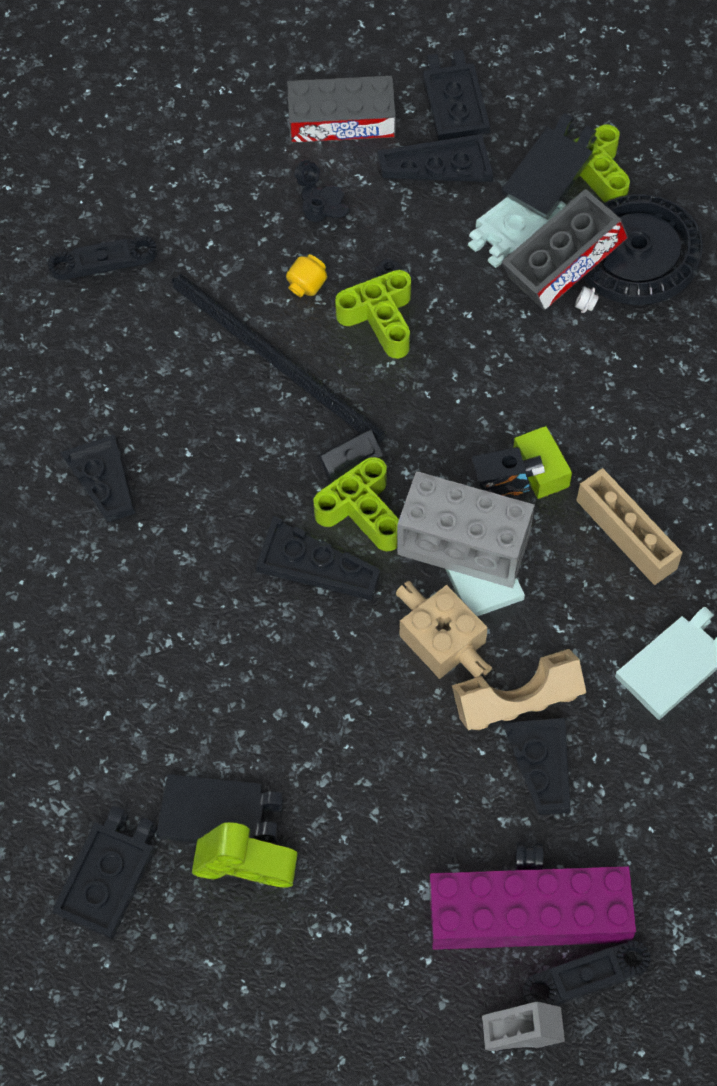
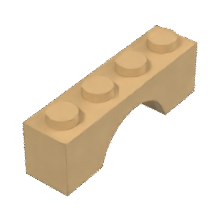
[452,649,586,730]

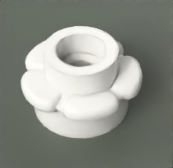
[575,286,598,313]

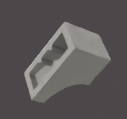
[482,1002,565,1051]

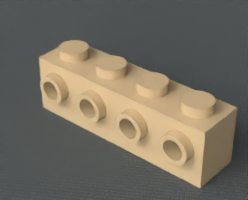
[577,468,682,585]

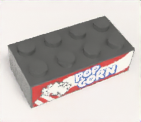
[287,76,396,143]
[502,189,628,311]

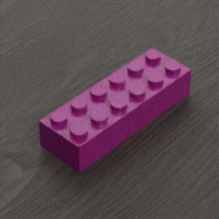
[429,866,636,950]

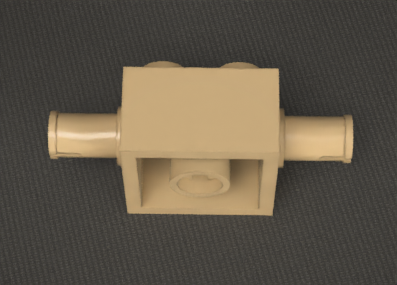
[396,581,492,679]

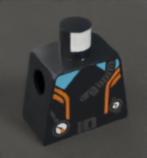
[472,447,545,498]

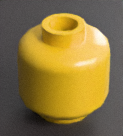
[286,254,327,297]

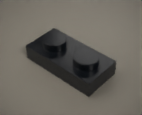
[318,429,383,482]

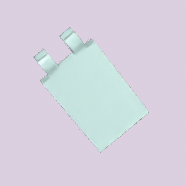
[468,197,566,268]
[446,569,525,616]
[615,607,717,720]

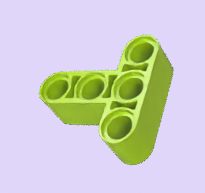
[573,125,630,203]
[335,270,411,359]
[314,457,399,551]
[192,823,298,888]

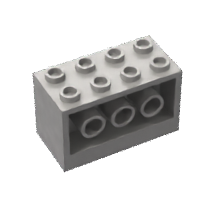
[397,471,534,588]

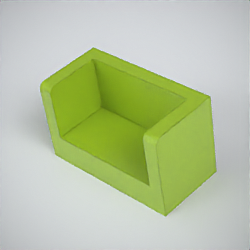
[513,426,572,499]

